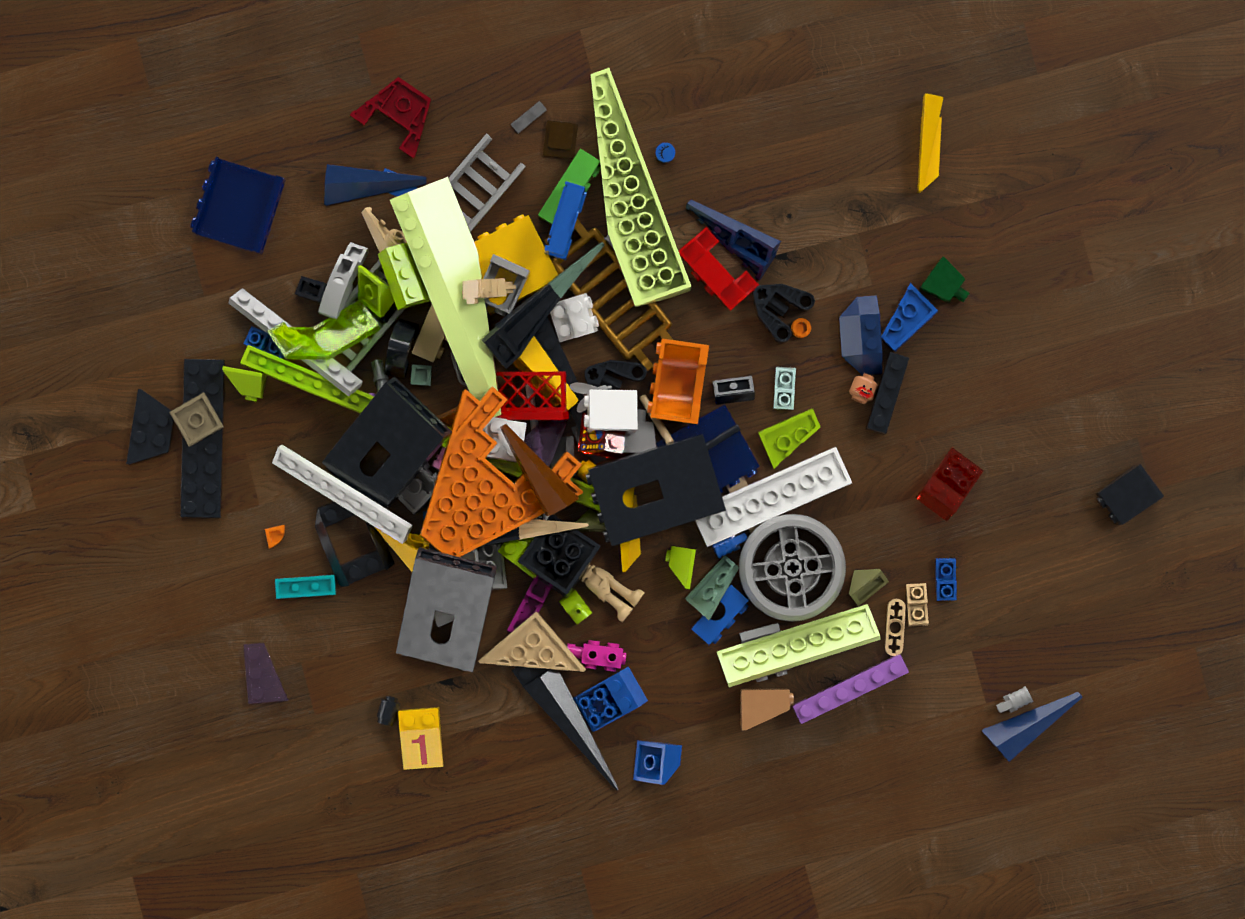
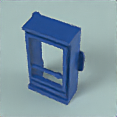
[544,181,587,260]

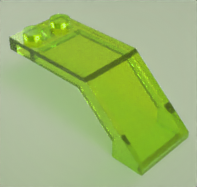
[267,300,381,360]

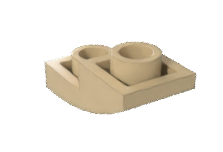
[906,583,929,626]

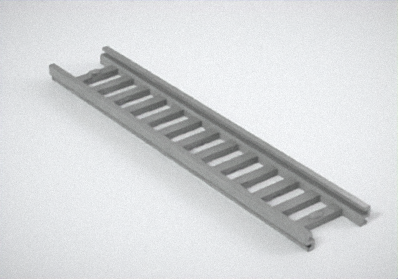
[310,133,526,372]

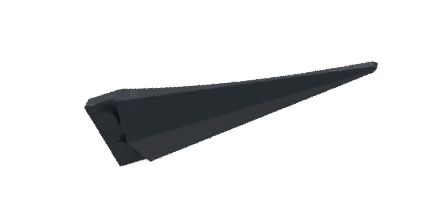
[512,666,618,790]

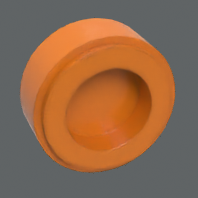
[791,318,811,338]

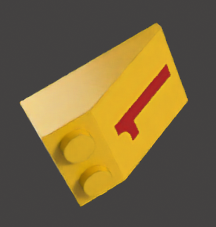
[398,707,443,770]

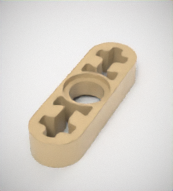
[884,599,906,656]

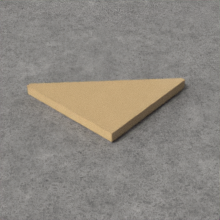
[478,611,586,672]

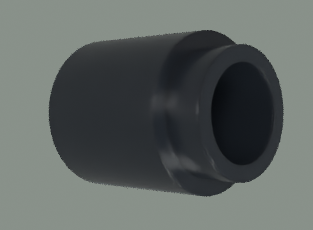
[377,696,401,726]

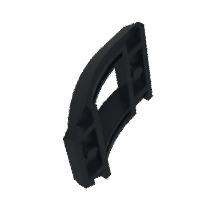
[315,501,395,587]

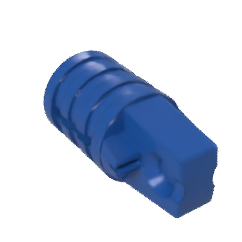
[712,533,747,559]

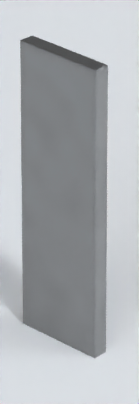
[511,101,547,134]

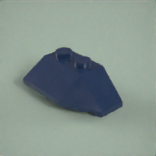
[839,296,882,376]

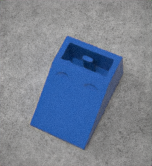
[574,666,648,732]

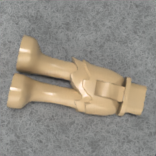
[581,564,645,623]

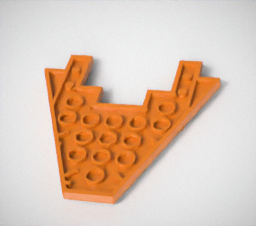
[420,386,583,557]

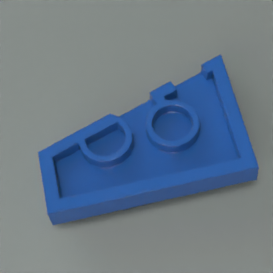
[881,283,938,352]

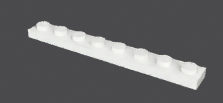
[272,445,413,544]

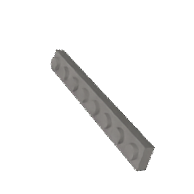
[228,288,363,396]

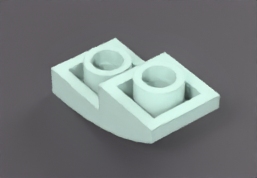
[774,367,796,410]

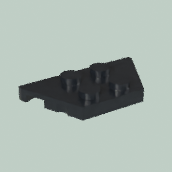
[126,389,174,465]

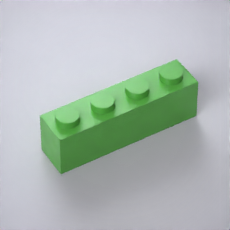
[538,148,601,226]

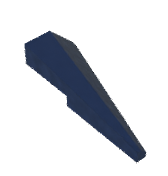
[981,692,1082,762]

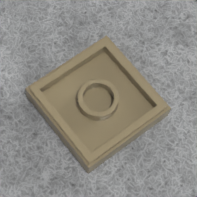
[169,393,224,447]

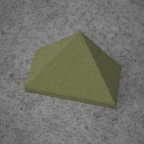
[575,508,606,532]
[849,569,889,607]

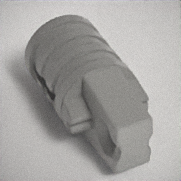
[996,686,1033,713]

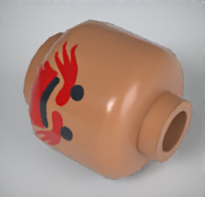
[849,373,878,404]

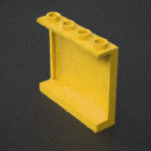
[474,214,558,315]

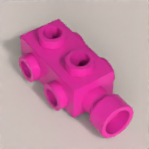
[567,640,626,672]

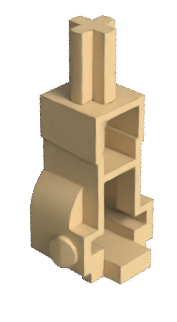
[462,278,516,304]

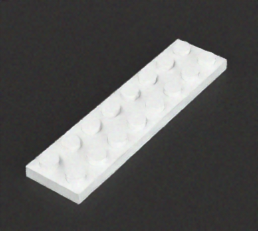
[695,447,852,547]

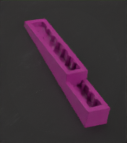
[507,577,551,634]

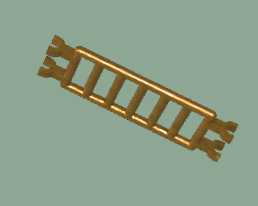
[544,219,673,371]

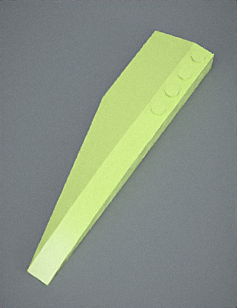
[591,68,691,307]

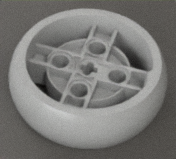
[739,514,846,621]

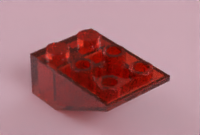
[915,447,984,521]

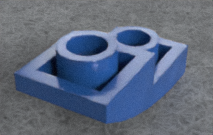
[243,326,288,359]
[935,558,957,601]

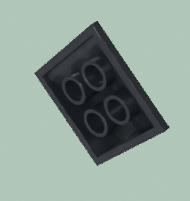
[518,514,601,598]

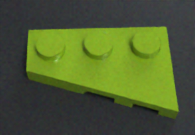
[758,409,820,469]

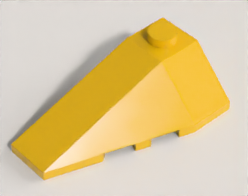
[375,527,429,572]

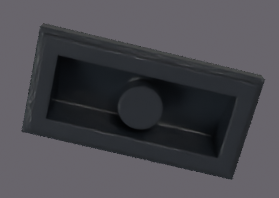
[713,376,755,405]

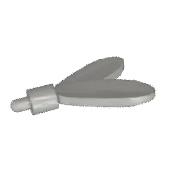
[570,382,612,412]

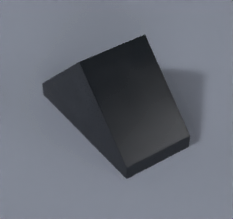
[295,276,327,304]

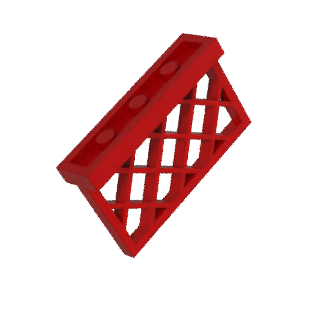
[495,371,569,420]

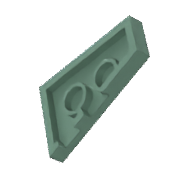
[685,555,739,620]

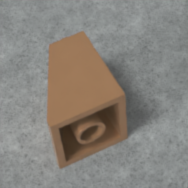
[740,688,794,730]

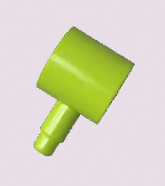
[559,589,592,625]

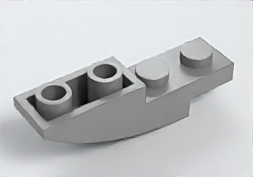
[318,242,369,320]

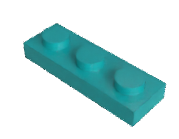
[275,575,336,599]

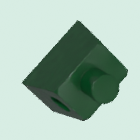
[919,257,970,303]

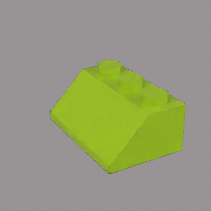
[378,243,431,310]

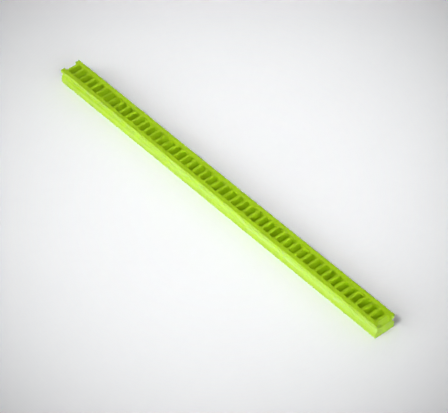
[240,345,600,511]

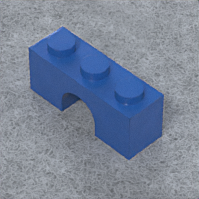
[691,585,749,645]

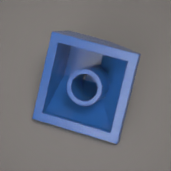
[633,740,682,785]

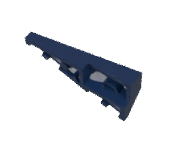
[324,164,427,206]
[686,200,781,280]

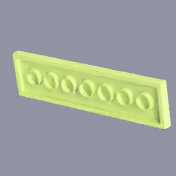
[717,604,881,687]

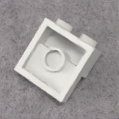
[550,293,599,342]
[483,417,527,462]

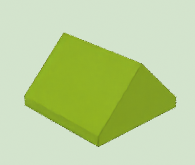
[358,265,394,318]

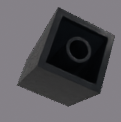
[1096,464,1164,525]

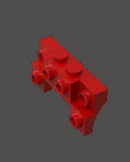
[678,227,759,311]

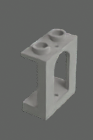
[483,254,530,317]

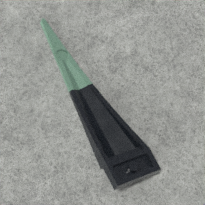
[482,242,604,369]

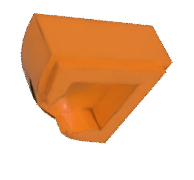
[265,525,285,548]

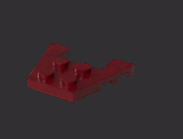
[350,77,431,159]

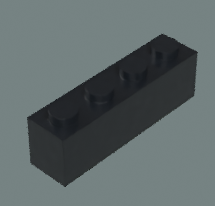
[866,352,909,435]

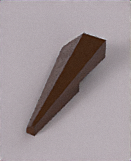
[500,424,579,516]

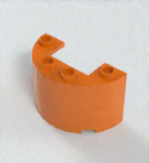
[647,339,709,424]

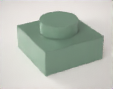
[411,365,432,386]

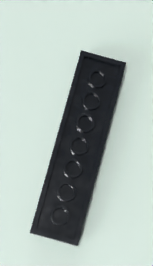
[181,359,225,518]

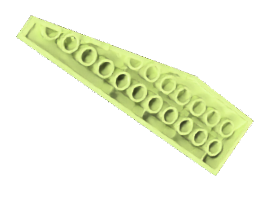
[390,177,501,417]

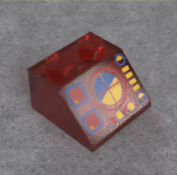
[578,413,626,459]

